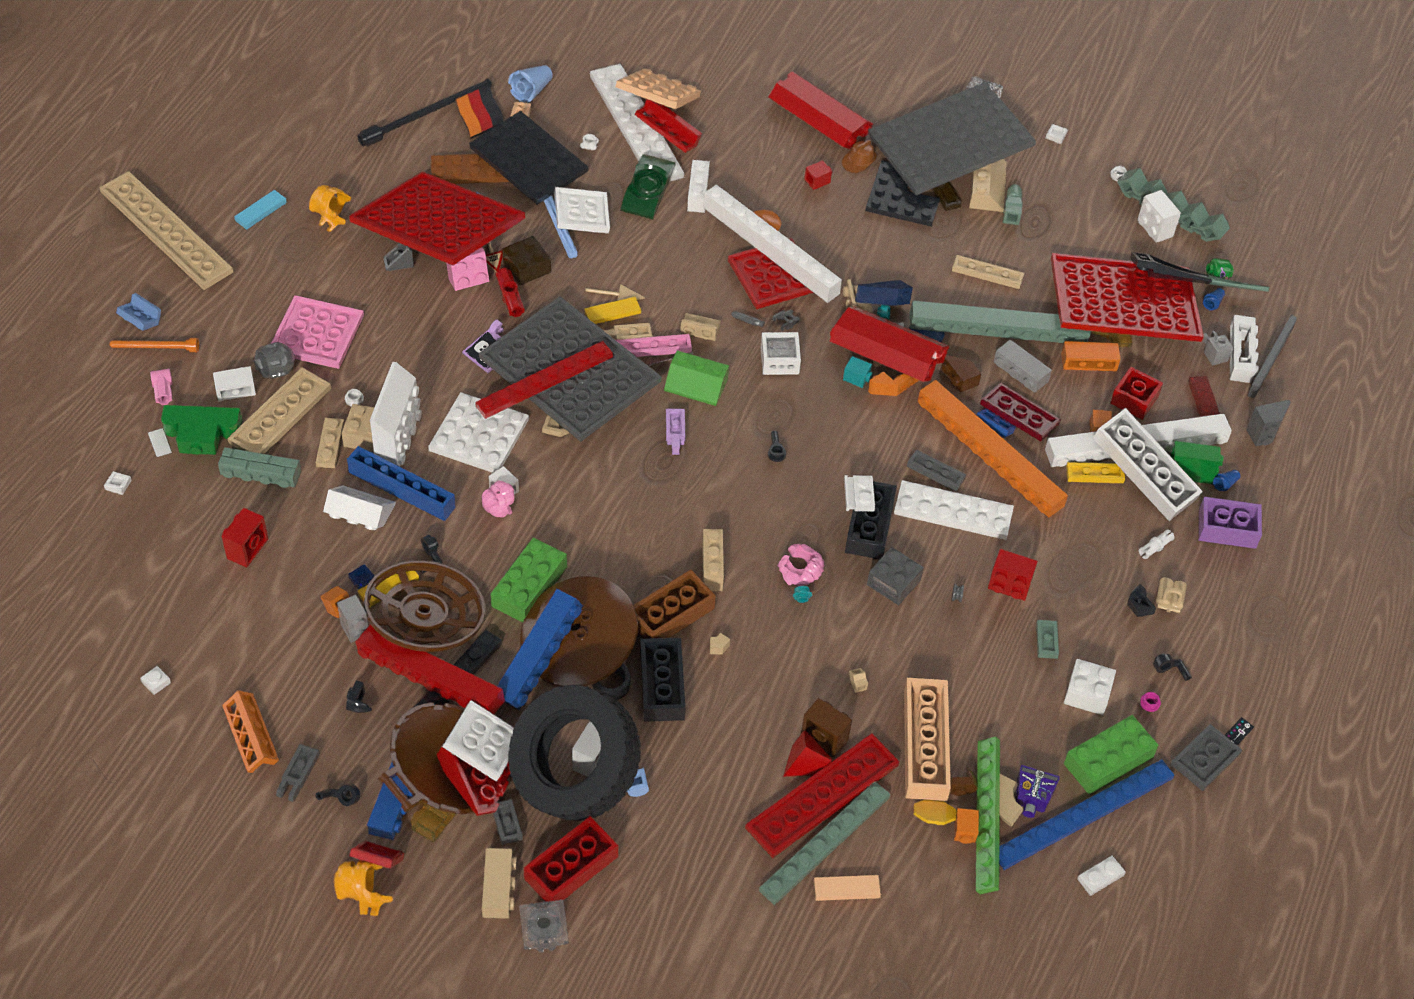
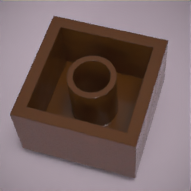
[801,697,852,757]

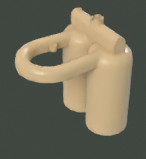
[1156,577,1187,613]

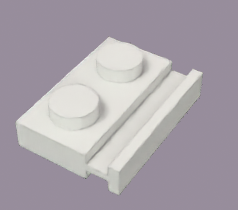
[844,475,875,511]

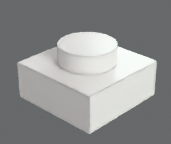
[140,666,171,695]

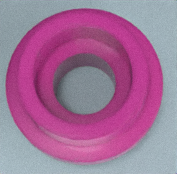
[1140,692,1161,712]

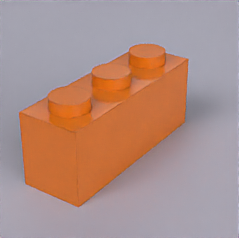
[1061,341,1120,371]

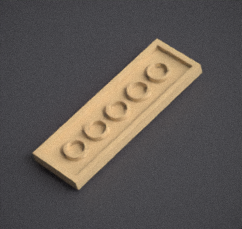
[228,368,331,454]

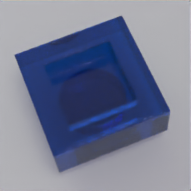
[348,564,375,590]

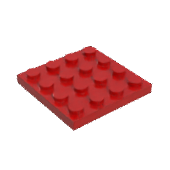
[728,238,814,310]

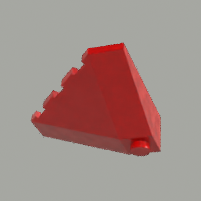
[436,744,510,816]

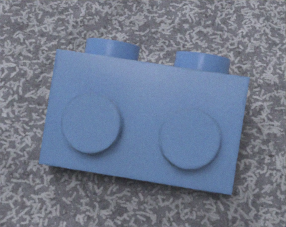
[116,293,161,330]

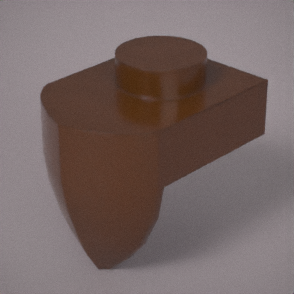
[949,767,978,796]

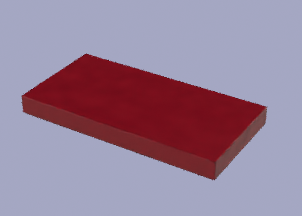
[980,383,1061,442]

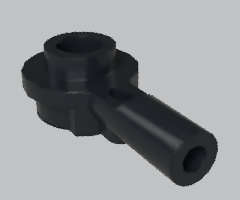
[768,431,786,462]

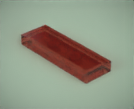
[1188,376,1220,417]

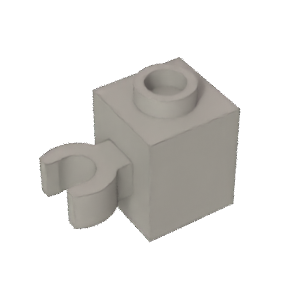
[1203,331,1233,366]

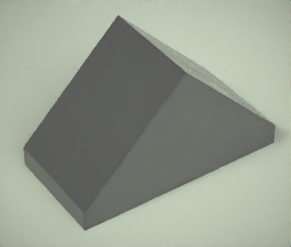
[383,243,414,271]

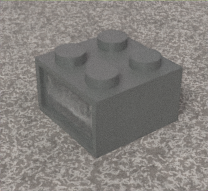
[867,547,924,606]

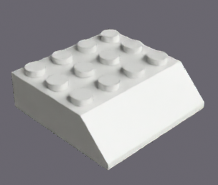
[370,362,422,467]

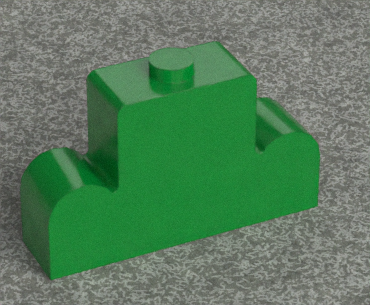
[161,405,242,455]

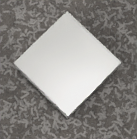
[1046,124,1068,144]
[104,471,132,495]

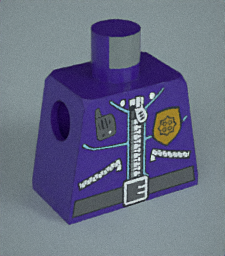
[1016,765,1060,818]

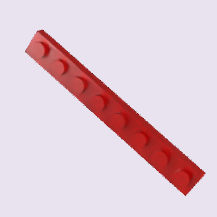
[475,341,613,419]

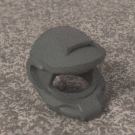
[253,341,295,379]

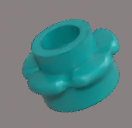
[877,305,891,319]
[793,586,812,603]

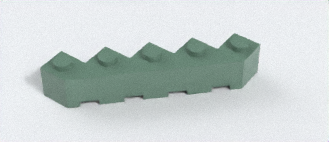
[1117,168,1230,242]

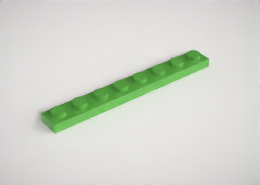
[976,737,1000,894]

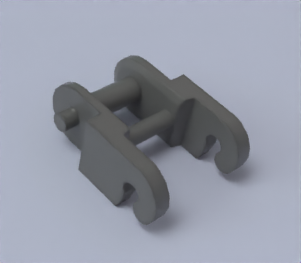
[772,309,800,331]

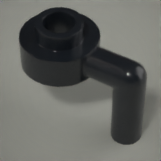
[421,535,442,574]
[1153,653,1192,681]
[315,784,360,806]

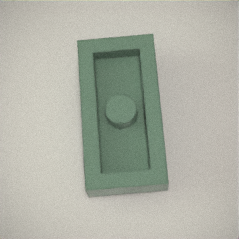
[1036,620,1059,659]

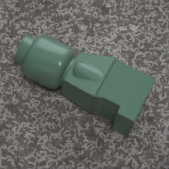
[1003,184,1023,225]

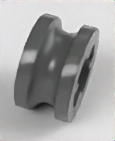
[951,584,964,602]

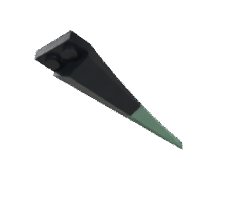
[1130,252,1270,292]

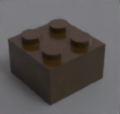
[502,236,551,286]

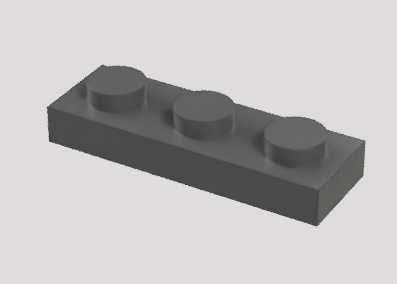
[907,450,966,492]

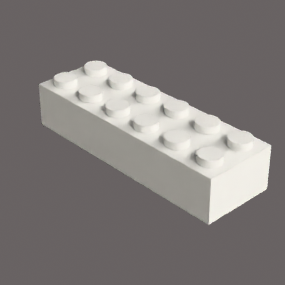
[1093,408,1203,521]

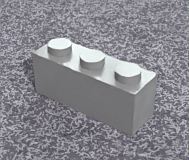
[994,339,1052,393]

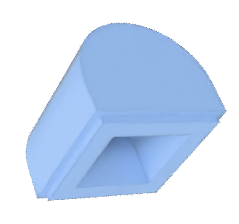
[627,768,649,797]

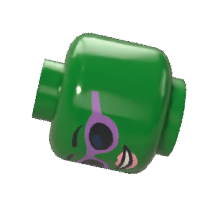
[1206,258,1234,280]

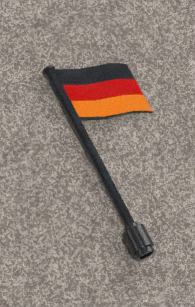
[357,78,504,147]

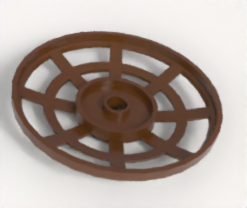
[364,560,485,652]

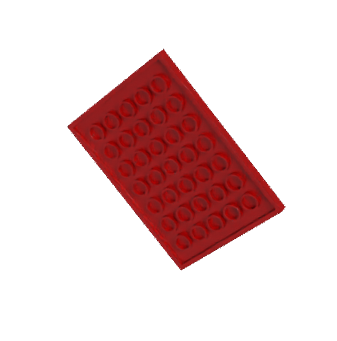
[349,171,525,265]
[1051,253,1204,342]

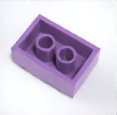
[1199,497,1262,549]

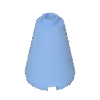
[508,65,553,103]

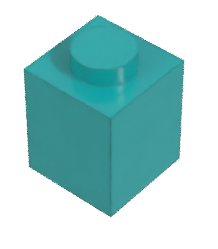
[843,356,873,388]

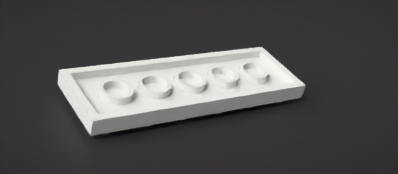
[894,480,1014,540]

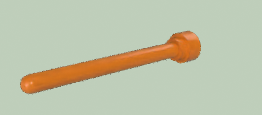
[109,338,199,352]

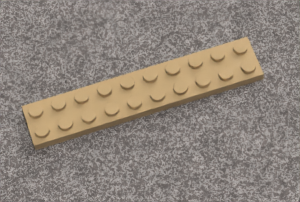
[100,171,233,290]

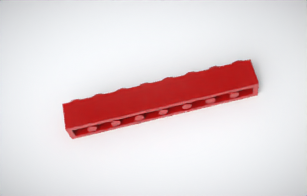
[355,625,505,715]

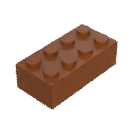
[634,569,716,639]

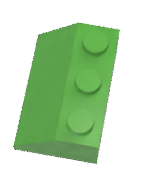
[664,350,729,406]

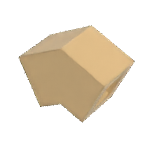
[710,633,730,654]
[849,668,868,693]

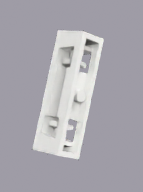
[1230,315,1259,383]

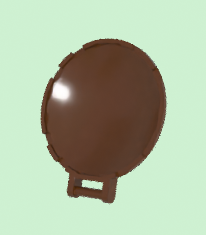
[378,703,509,814]

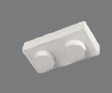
[1078,856,1125,896]

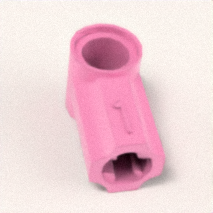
[150,369,172,405]

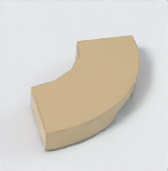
[999,774,1023,827]

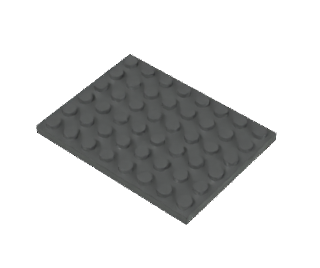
[868,82,1036,195]
[479,296,662,442]

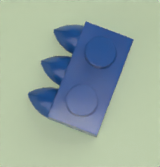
[977,408,1016,437]

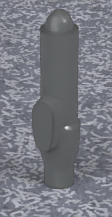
[731,311,765,327]

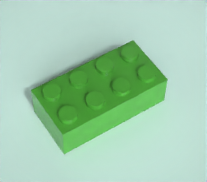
[491,538,567,622]
[1064,715,1159,795]

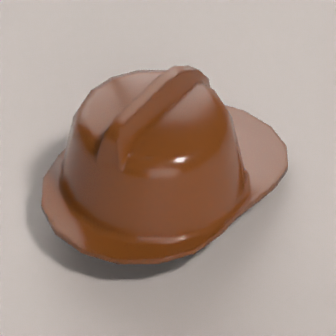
[842,140,877,173]

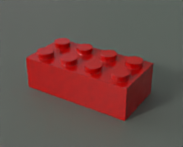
[524,816,619,909]

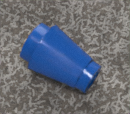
[1203,288,1225,310]
[1213,469,1240,491]

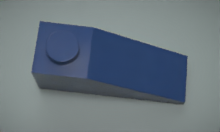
[855,280,913,306]

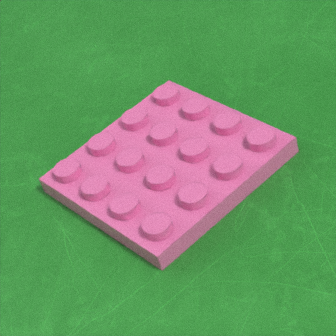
[271,296,364,369]

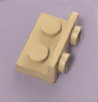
[843,279,872,313]
[680,313,721,341]

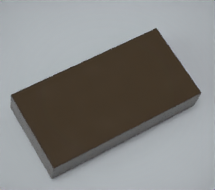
[932,182,962,211]

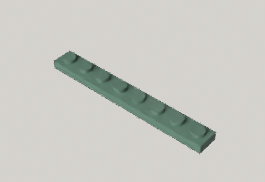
[759,781,891,905]

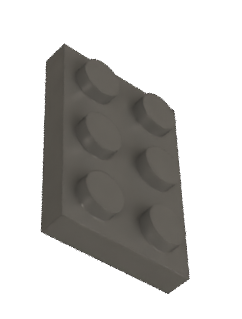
[1170,724,1242,791]

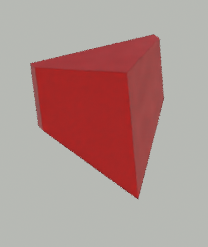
[783,730,832,777]

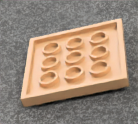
[615,69,701,109]

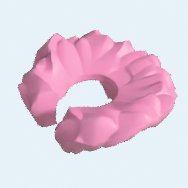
[778,544,825,586]

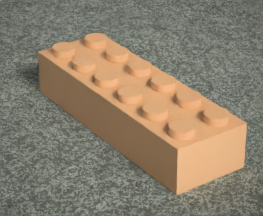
[904,678,951,801]

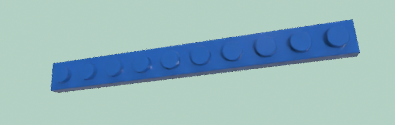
[999,759,1174,870]

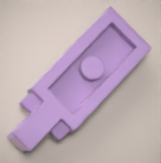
[666,409,685,455]

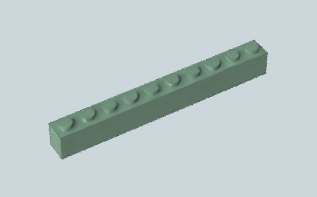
[909,301,1091,343]

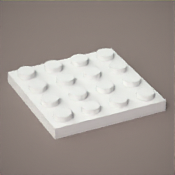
[428,392,529,472]

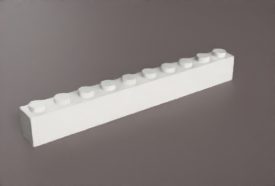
[703,184,842,303]
[1045,414,1232,467]

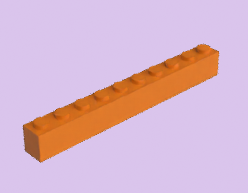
[918,380,1068,518]

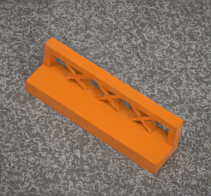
[222,690,279,773]

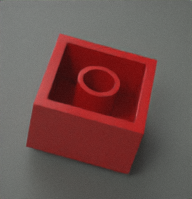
[1110,367,1163,420]
[221,508,268,568]
[988,549,1038,601]

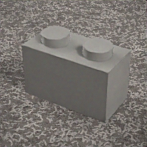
[337,595,368,643]

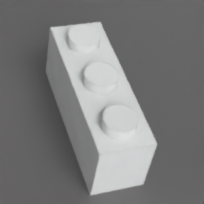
[687,160,710,213]

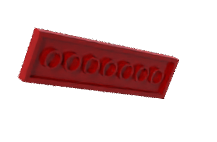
[745,733,900,859]

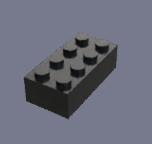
[845,481,897,559]
[640,638,686,722]

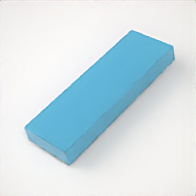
[234,190,287,230]

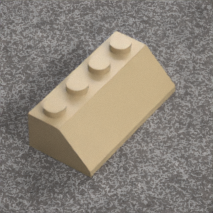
[969,159,1006,212]

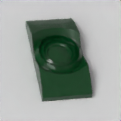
[621,154,676,220]

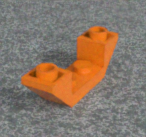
[868,371,920,396]

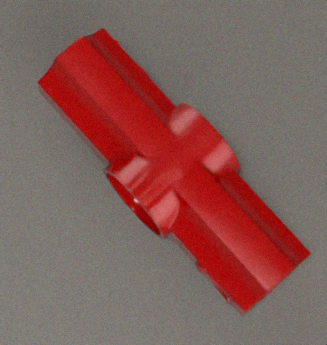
[496,268,525,318]

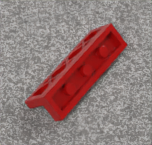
[635,99,702,153]

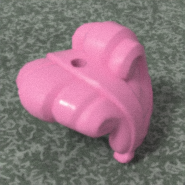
[482,480,515,518]

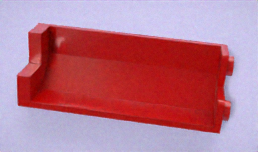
[768,72,873,150]
[830,307,949,382]

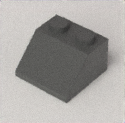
[1246,400,1291,446]

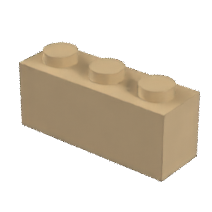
[702,529,724,591]
[482,848,517,918]

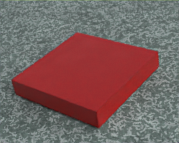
[349,840,405,868]

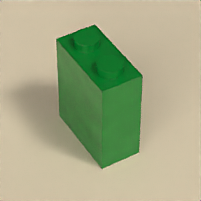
[1170,441,1224,484]

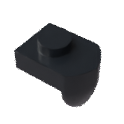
[1127,584,1156,617]
[346,681,372,713]

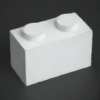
[213,366,256,401]

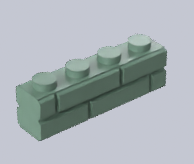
[218,447,301,488]

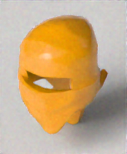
[309,185,351,232]
[334,860,393,916]

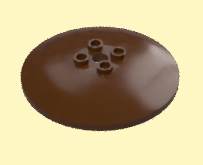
[520,576,638,687]

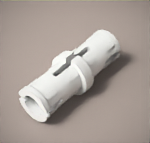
[1139,529,1175,559]

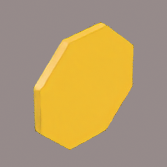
[914,800,956,825]

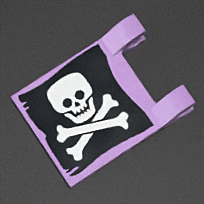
[462,320,504,373]

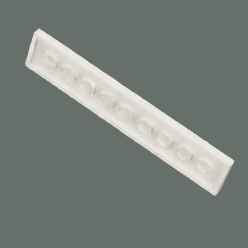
[590,64,684,182]

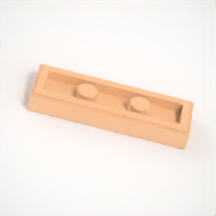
[814,875,881,901]

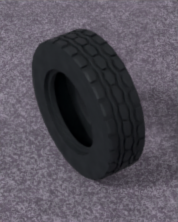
[508,685,641,821]

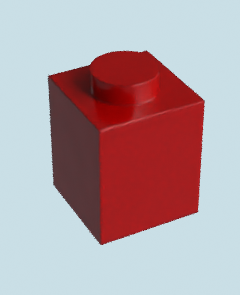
[804,160,832,190]

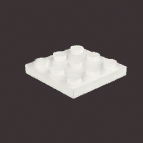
[554,187,610,233]
[442,701,514,781]

